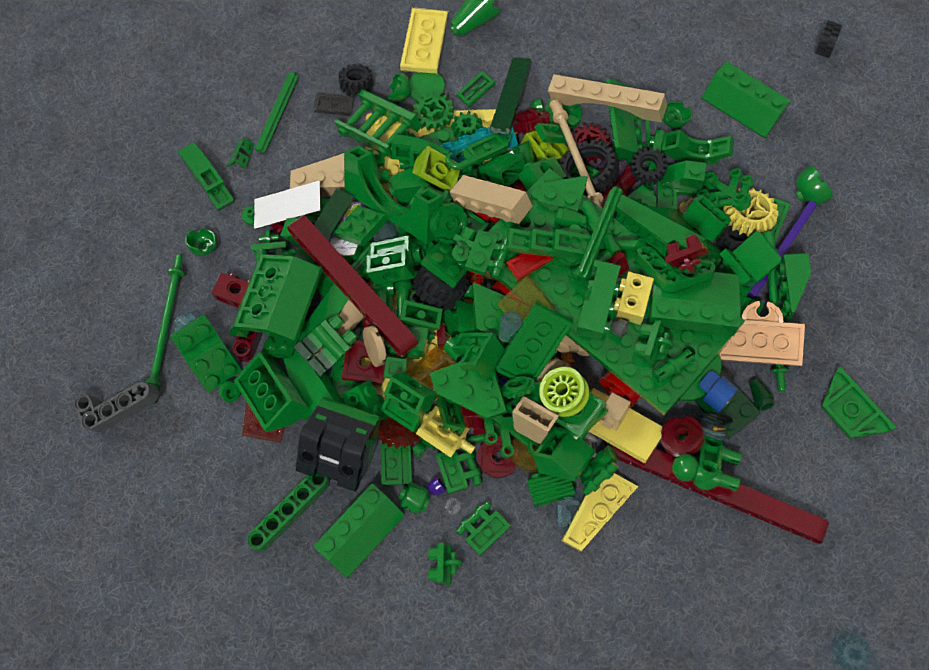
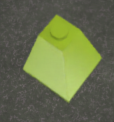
[412,146,460,192]

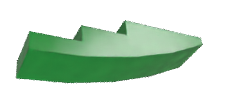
[506,228,592,258]

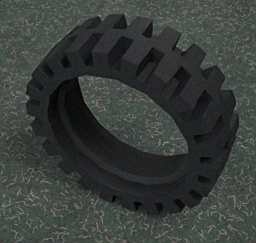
[559,140,619,197]

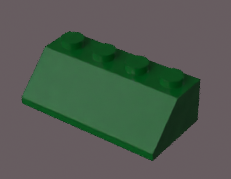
[701,61,791,138]
[606,79,642,165]
[234,351,309,432]
[313,483,405,579]

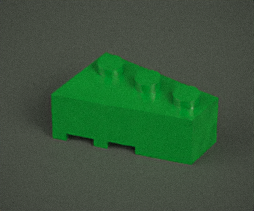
[576,260,620,340]

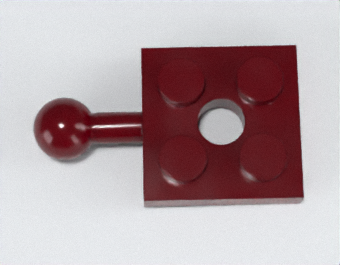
[341,318,387,385]

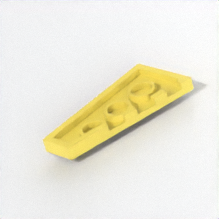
[562,473,638,551]

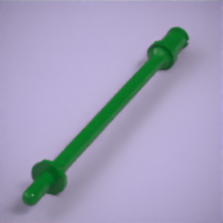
[762,231,790,393]
[145,254,185,405]

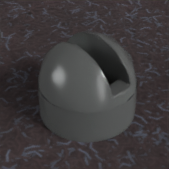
[611,319,629,338]

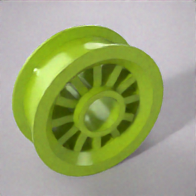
[539,367,589,417]

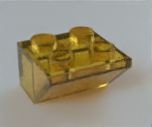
[405,347,455,400]

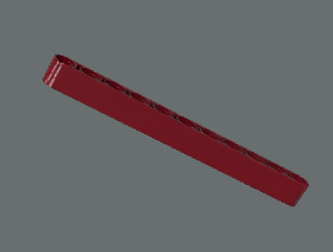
[603,442,829,544]

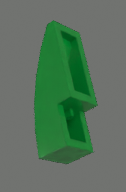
[392,134,449,166]

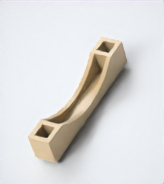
[548,75,667,123]

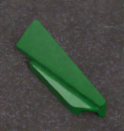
[615,195,705,258]

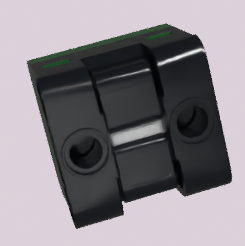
[296,397,381,492]

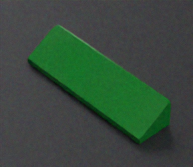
[298,284,349,343]

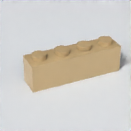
[450,175,532,224]

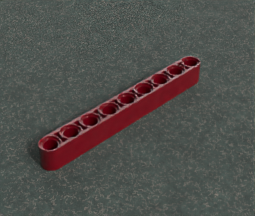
[287,215,418,357]

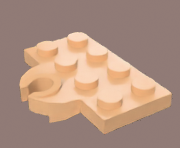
[720,301,805,366]

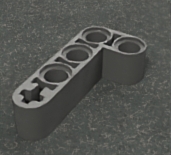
[74,382,159,432]

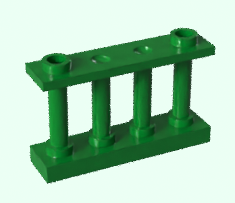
[334,89,422,160]

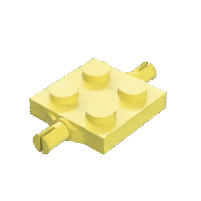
[416,406,475,457]

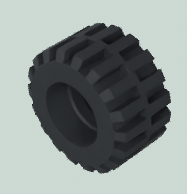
[413,266,469,311]

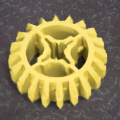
[723,187,779,237]

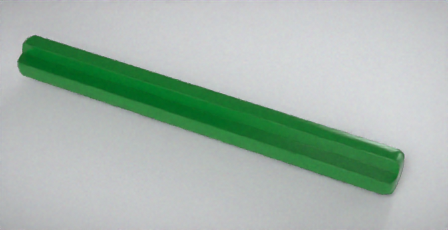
[255,72,299,153]
[577,187,623,279]

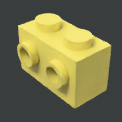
[614,272,654,325]

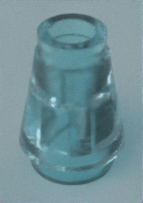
[498,312,521,342]

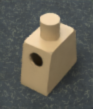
[512,396,559,444]

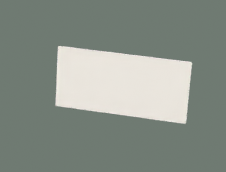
[254,180,320,229]

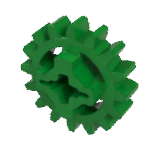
[413,92,454,132]

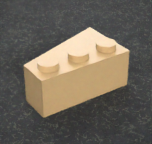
[290,153,344,197]

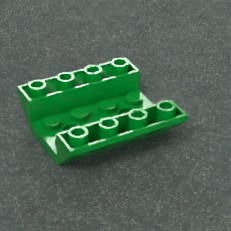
[229,254,323,342]

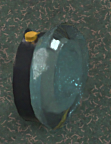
[695,412,733,441]

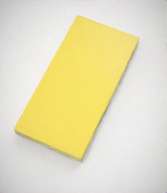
[400,8,448,74]
[589,388,663,463]

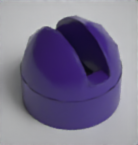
[428,477,446,495]

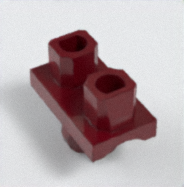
[665,235,709,274]

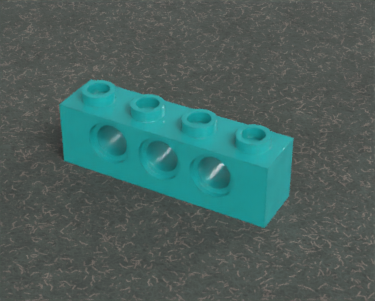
[441,127,518,163]

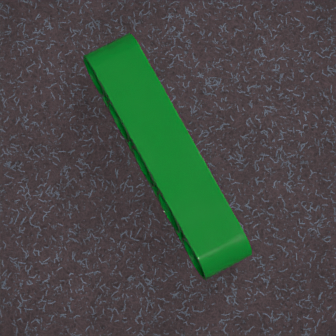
[247,474,330,552]

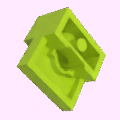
[521,131,570,164]

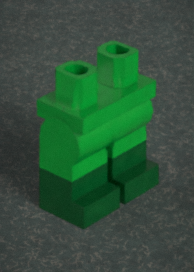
[294,315,358,376]

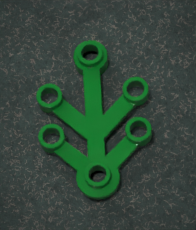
[697,168,754,211]
[478,400,540,459]

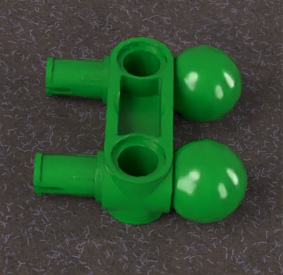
[672,434,742,492]

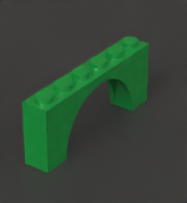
[344,145,443,244]

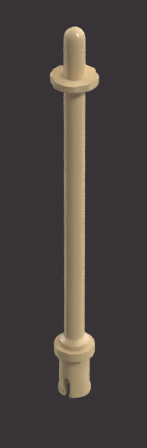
[549,99,603,209]

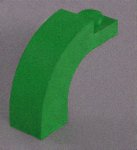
[662,130,734,165]

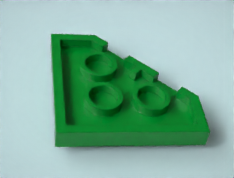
[430,362,508,419]

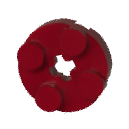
[661,416,705,457]
[477,436,519,478]

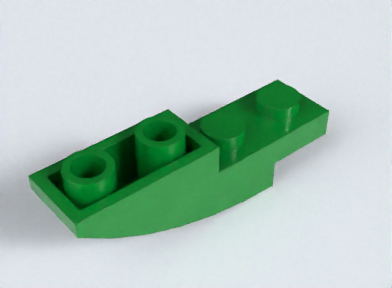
[177,142,234,211]

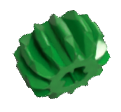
[451,110,483,140]

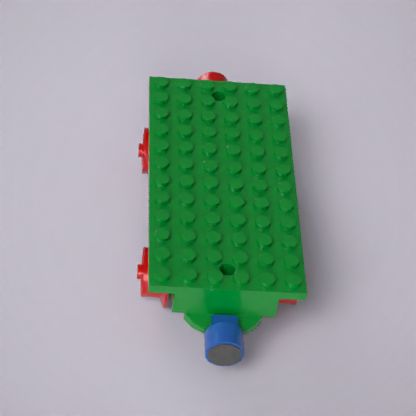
[468,168,746,415]

